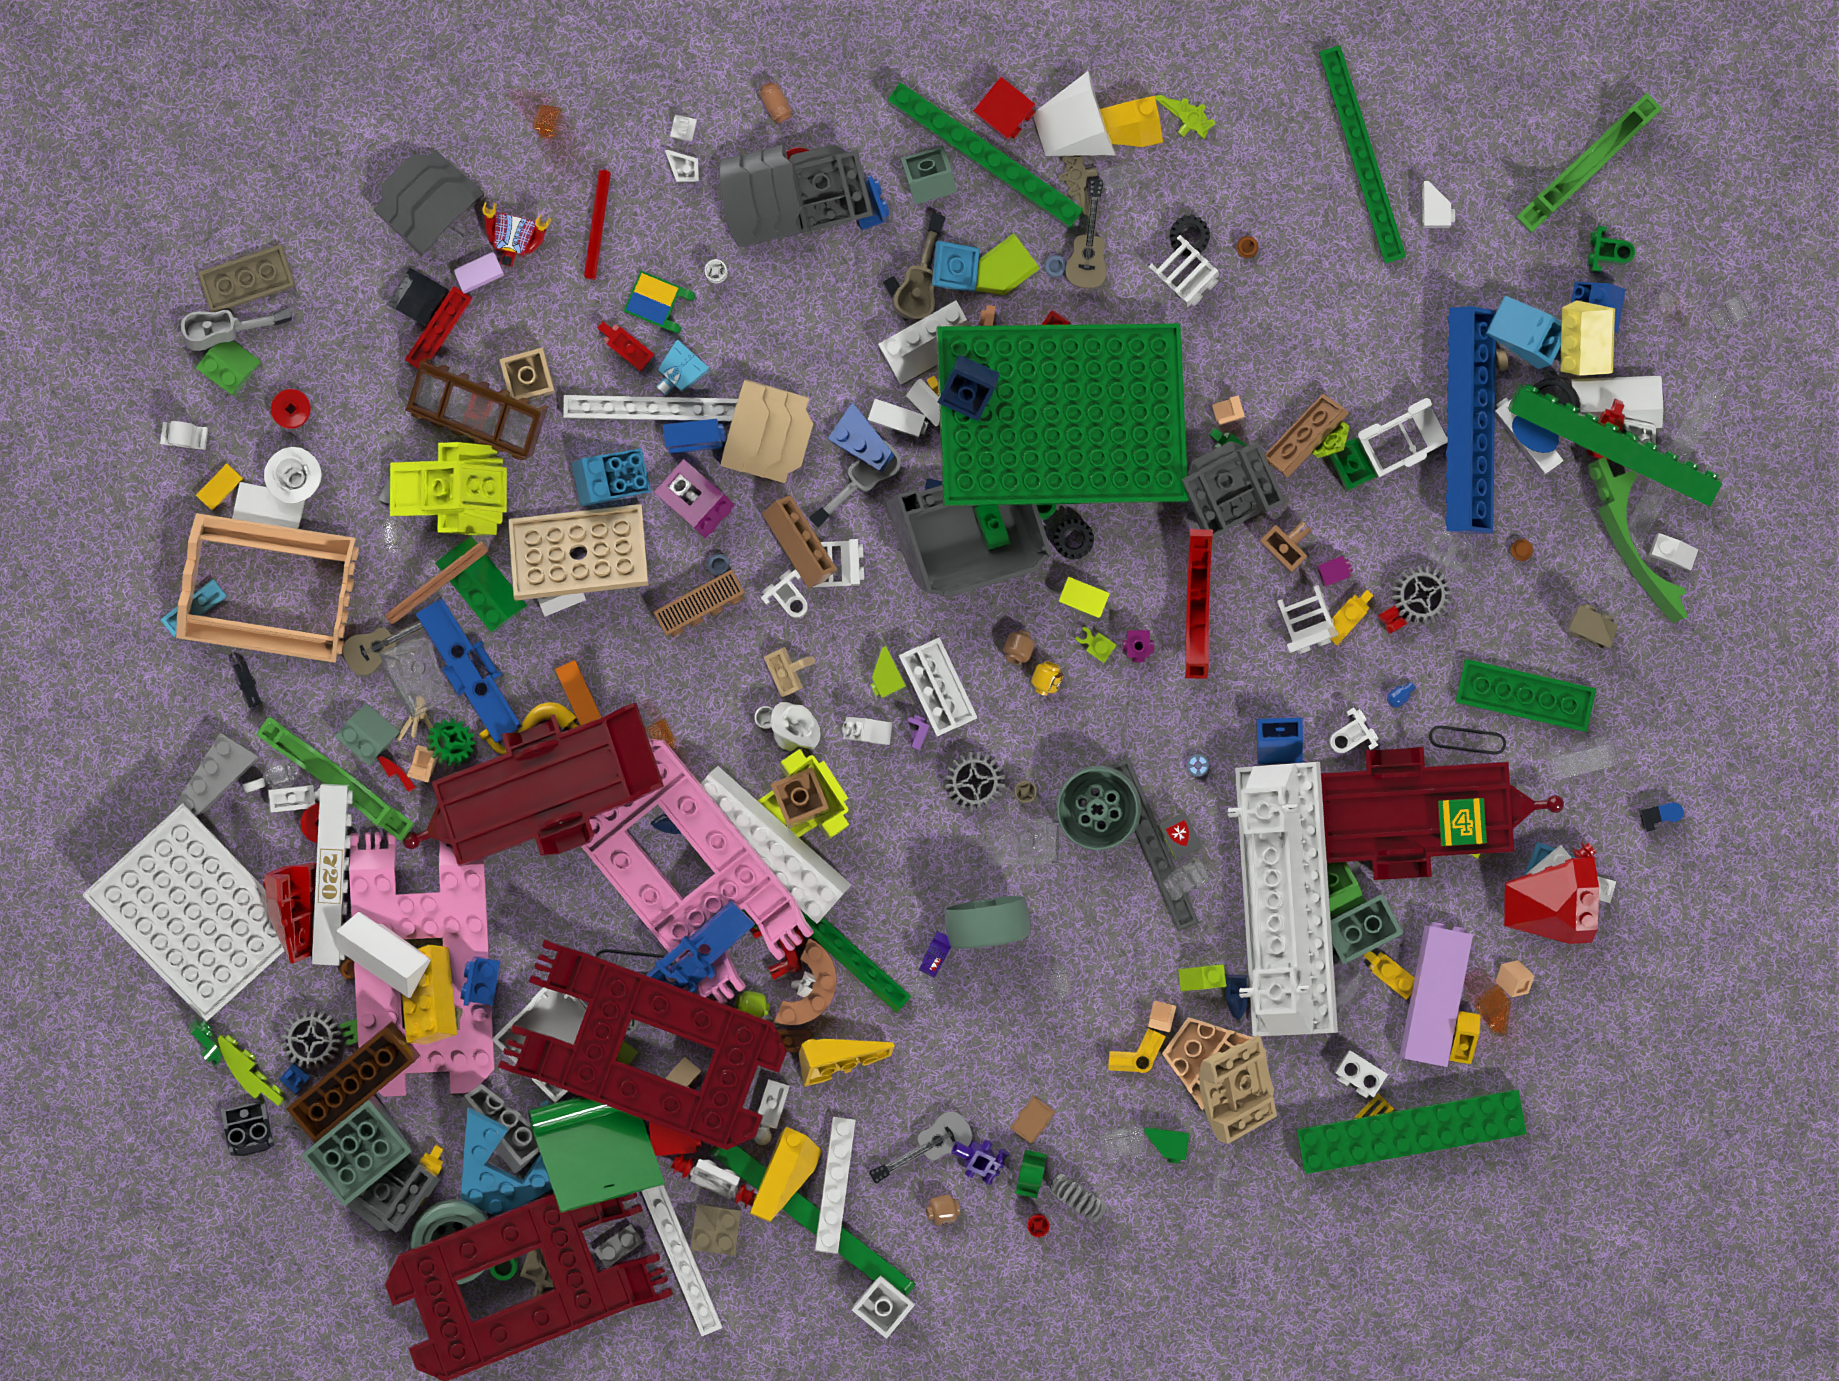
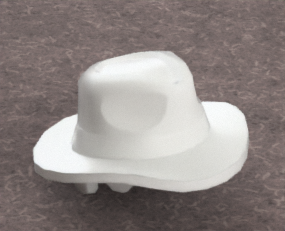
[264,447,322,504]
[770,702,820,752]

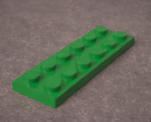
[1455,659,1596,732]

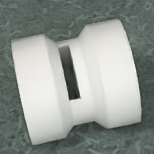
[705,259,728,284]
[755,706,773,729]

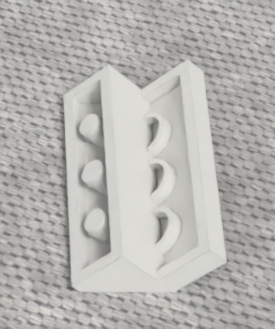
[1571,376,1663,429]
[899,637,977,737]

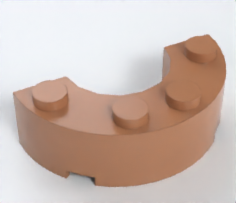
[774,938,837,1025]

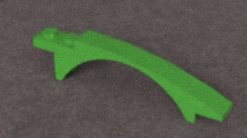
[1516,93,1662,234]
[1587,457,1688,623]
[256,716,415,841]

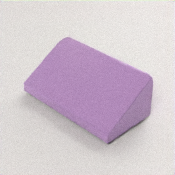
[454,252,504,293]

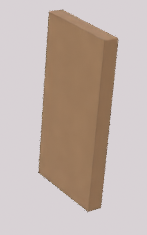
[1265,394,1349,478]

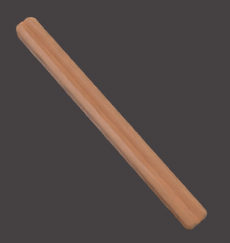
[385,542,488,624]

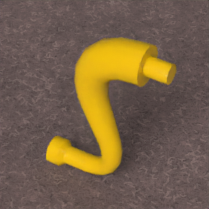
[478,702,578,755]

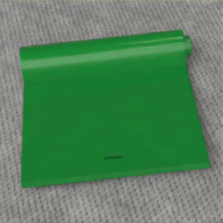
[528,1096,665,1213]

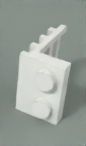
[1149,235,1219,308]
[807,539,864,588]
[1278,585,1339,655]

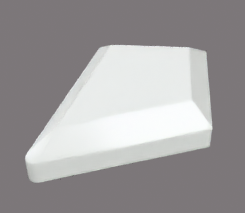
[665,150,699,182]
[1624,419,1656,444]

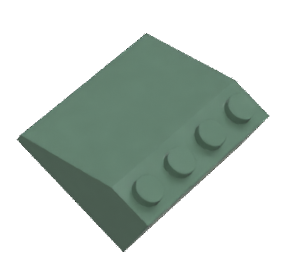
[301,1095,413,1207]

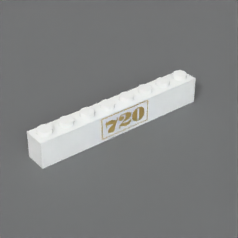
[312,784,353,965]

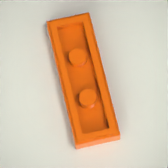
[555,660,602,725]

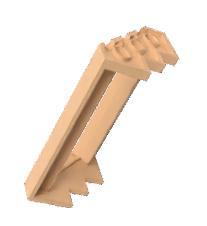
[176,513,359,663]

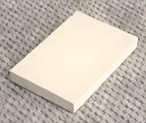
[232,482,305,529]

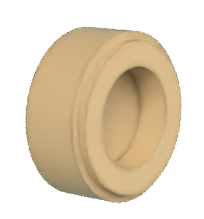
[1495,348,1509,371]

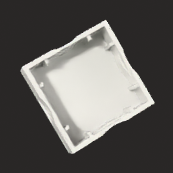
[492,988,587,1103]

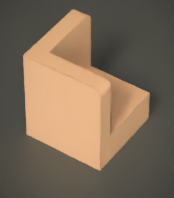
[1212,395,1245,426]
[407,745,438,783]
[1496,960,1535,997]
[1148,1001,1176,1032]

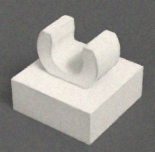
[670,115,697,142]
[1598,877,1616,903]

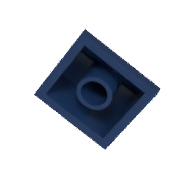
[937,355,1000,421]

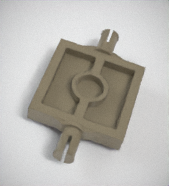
[520,1248,554,1297]

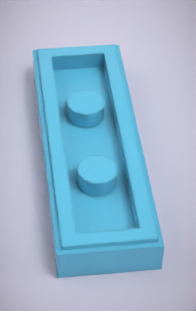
[161,579,227,638]

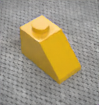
[1449,1011,1481,1064]

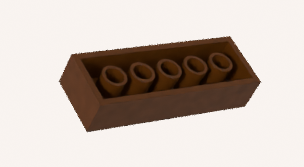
[286,1021,421,1143]

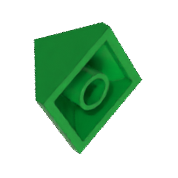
[1327,437,1377,492]

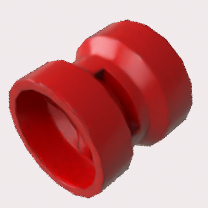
[1377,605,1408,635]
[1027,1214,1050,1237]

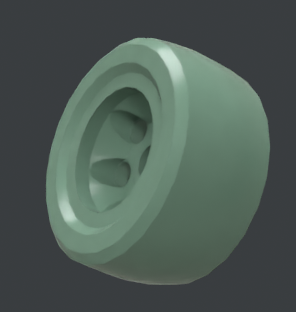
[1056,766,1141,851]
[945,896,1031,949]
[410,1199,489,1285]

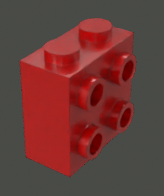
[973,77,1036,142]
[649,1121,702,1156]

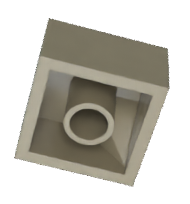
[1564,604,1618,650]
[691,1204,742,1256]

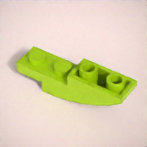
[218,1034,286,1106]

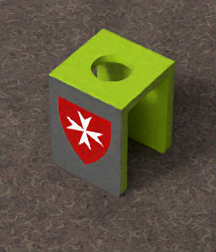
[1158,812,1202,859]

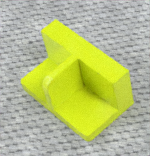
[1059,577,1110,618]

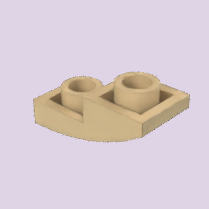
[666,1057,701,1087]

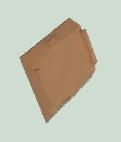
[1010,1096,1055,1144]

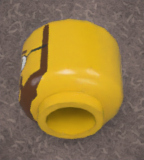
[1031,661,1063,696]

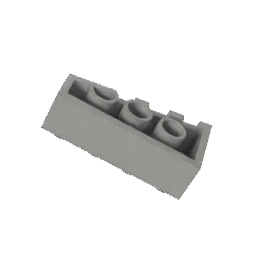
[173,733,261,818]
[459,1084,540,1173]

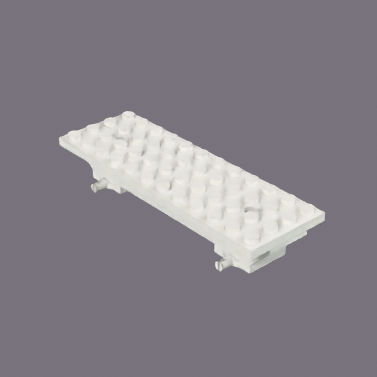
[1228,762,1338,1036]

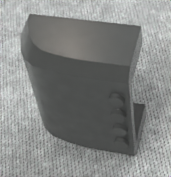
[886,485,1052,597]

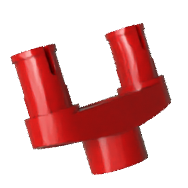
[750,926,807,980]

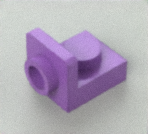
[907,715,930,751]

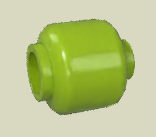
[735,991,770,1018]

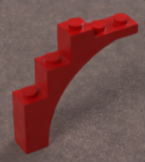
[1185,529,1213,679]

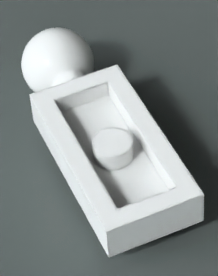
[268,785,320,812]
[754,1079,790,1145]

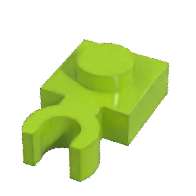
[1075,627,1117,663]

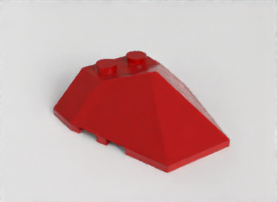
[1503,857,1599,944]
[263,863,317,963]

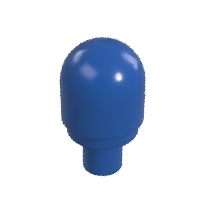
[1387,681,1416,708]

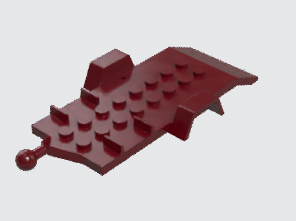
[402,703,664,867]
[1321,747,1564,880]

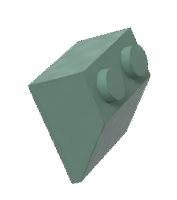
[901,146,957,204]
[335,703,400,766]

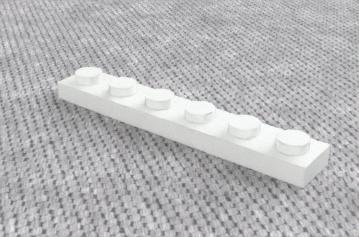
[815,1117,856,1254]

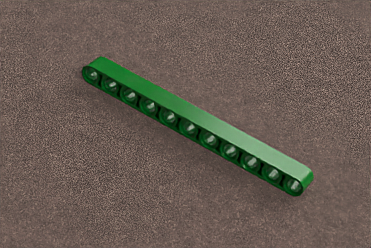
[710,1145,916,1297]

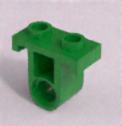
[1587,226,1635,273]
[1015,1149,1047,1198]

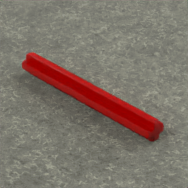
[584,170,611,280]

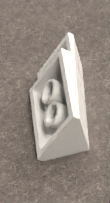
[336,912,431,998]

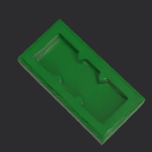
[974,505,1011,551]

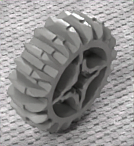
[1391,565,1452,626]
[945,752,1005,812]
[281,1009,342,1069]
[1049,1174,1107,1222]

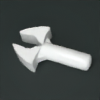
[791,971,816,998]

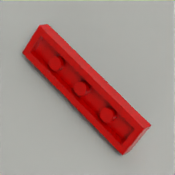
[405,286,473,369]

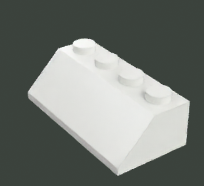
[878,301,970,385]

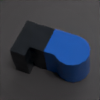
[1639,803,1684,832]

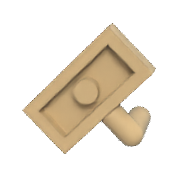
[764,647,815,698]

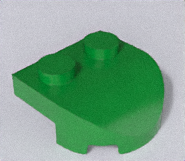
[190,1018,221,1066]

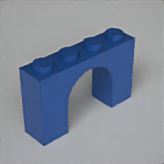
[663,419,727,455]

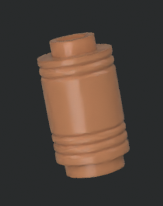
[758,81,792,124]

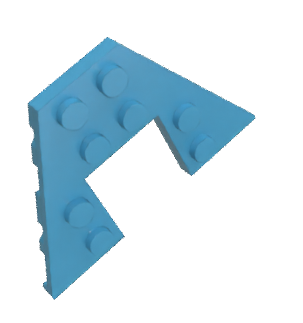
[460,1107,552,1216]

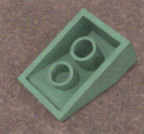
[1330,894,1403,965]

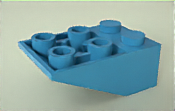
[1486,296,1562,369]
[571,448,651,507]

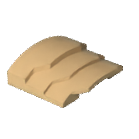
[720,379,814,483]
[1199,1035,1277,1144]

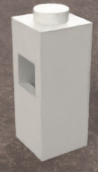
[868,399,929,438]

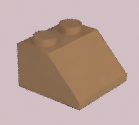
[771,767,830,829]

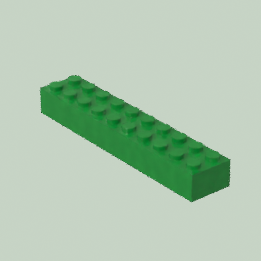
[1296,1089,1527,1174]

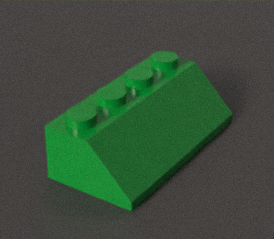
[435,536,528,633]

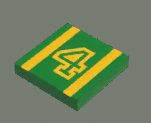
[1438,798,1487,846]

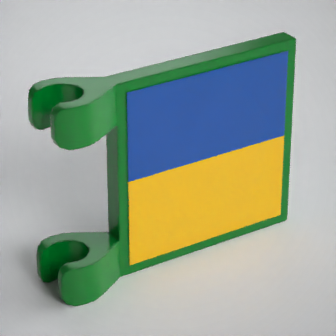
[623,271,696,334]

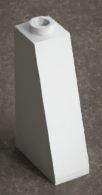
[1495,398,1563,477]

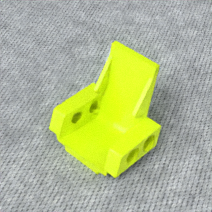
[390,442,507,535]
[758,749,849,840]

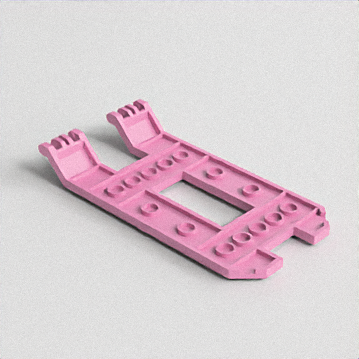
[562,738,814,1004]
[349,832,495,1097]

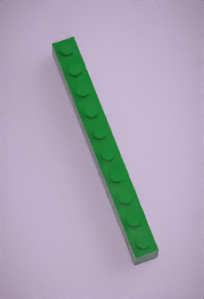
[887,82,1083,230]
[1508,384,1723,507]

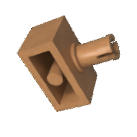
[1259,521,1312,573]

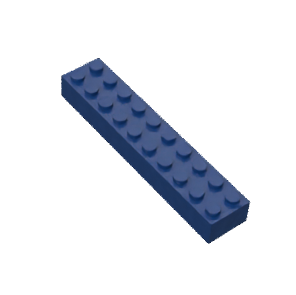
[1445,306,1496,534]

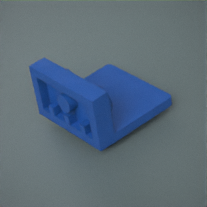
[858,175,890,231]
[460,956,501,1006]

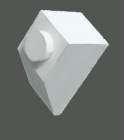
[1422,181,1455,228]
[1649,533,1698,571]

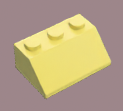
[1560,300,1615,375]

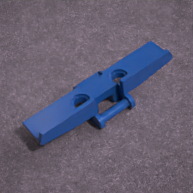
[416,597,523,743]
[646,901,755,993]

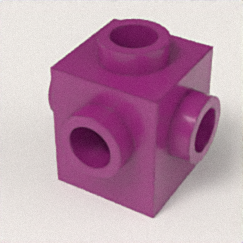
[1122,630,1154,663]

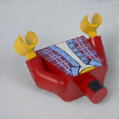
[482,202,551,267]

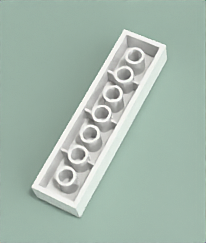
[701,766,851,923]

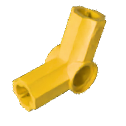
[1108,1028,1166,1073]

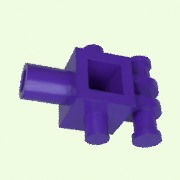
[951,1139,1010,1185]

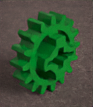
[426,718,476,766]

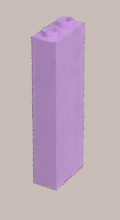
[1399,922,1473,1067]

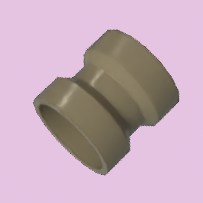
[1014,781,1037,803]

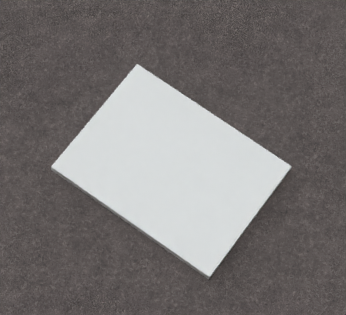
[82,803,284,1022]

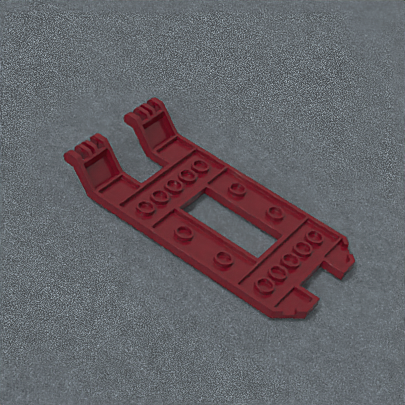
[497,939,787,1150]
[384,1192,674,1381]

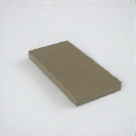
[197,244,296,312]

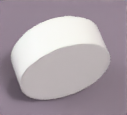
[242,777,266,793]

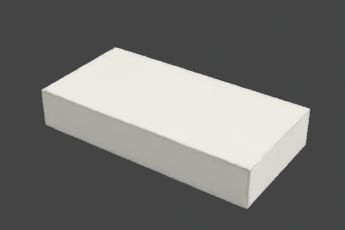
[906,379,940,427]

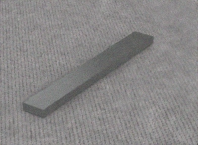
[1108,758,1199,931]

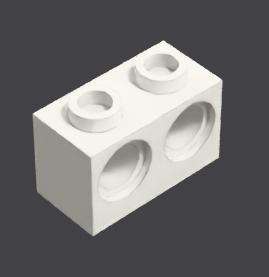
[1334,1050,1388,1098]

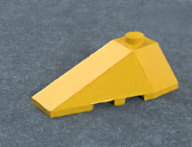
[1100,96,1163,147]
[799,1039,895,1087]
[749,1127,822,1222]

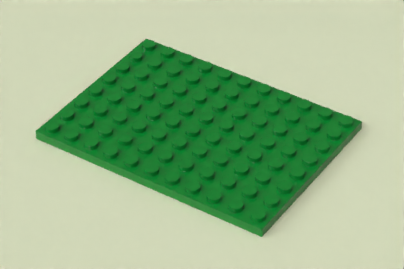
[936,323,1189,506]

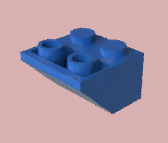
[1571,282,1626,333]
[1256,717,1303,764]

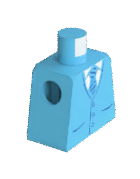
[656,340,710,395]

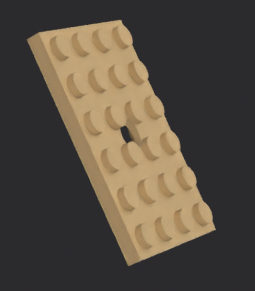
[508,504,649,600]

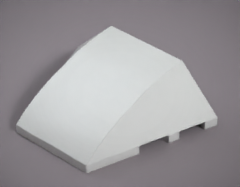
[1033,71,1116,156]

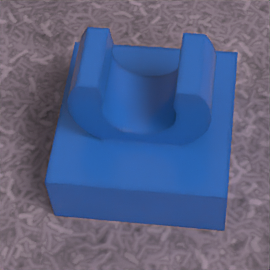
[279,1062,311,1094]

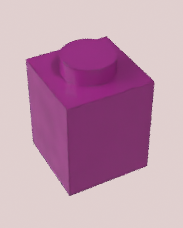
[1317,556,1353,587]

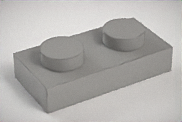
[594,1224,643,1268]

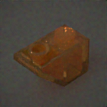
[533,104,563,140]
[645,718,678,750]
[1474,984,1511,1036]

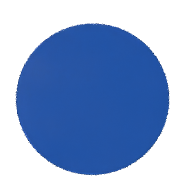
[1512,416,1559,453]

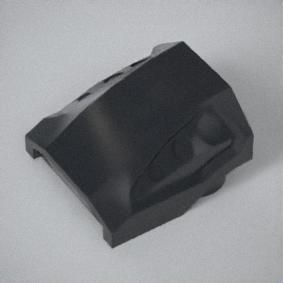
[386,268,449,327]
[221,1098,275,1156]

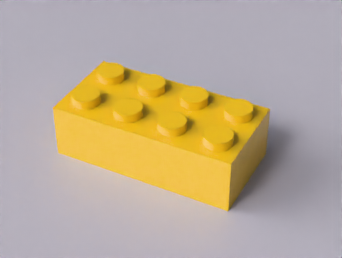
[402,945,457,1045]

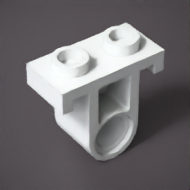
[160,421,208,450]
[761,569,808,618]
[1329,708,1378,753]
[842,717,893,745]

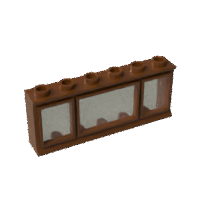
[405,357,548,460]

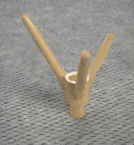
[397,697,433,741]

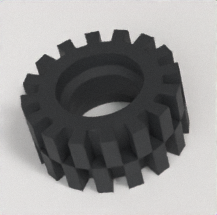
[1169,215,1210,256]
[1054,519,1094,560]

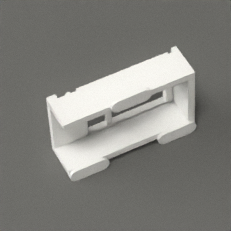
[1357,398,1448,479]

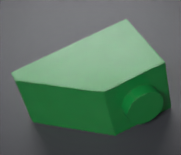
[1143,1127,1189,1164]

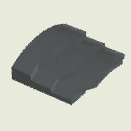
[788,144,875,237]
[720,145,802,247]
[374,150,485,257]
[1181,441,1286,539]
[347,1154,440,1234]

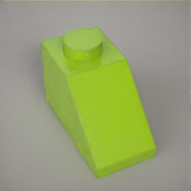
[870,646,906,698]
[1178,964,1226,991]

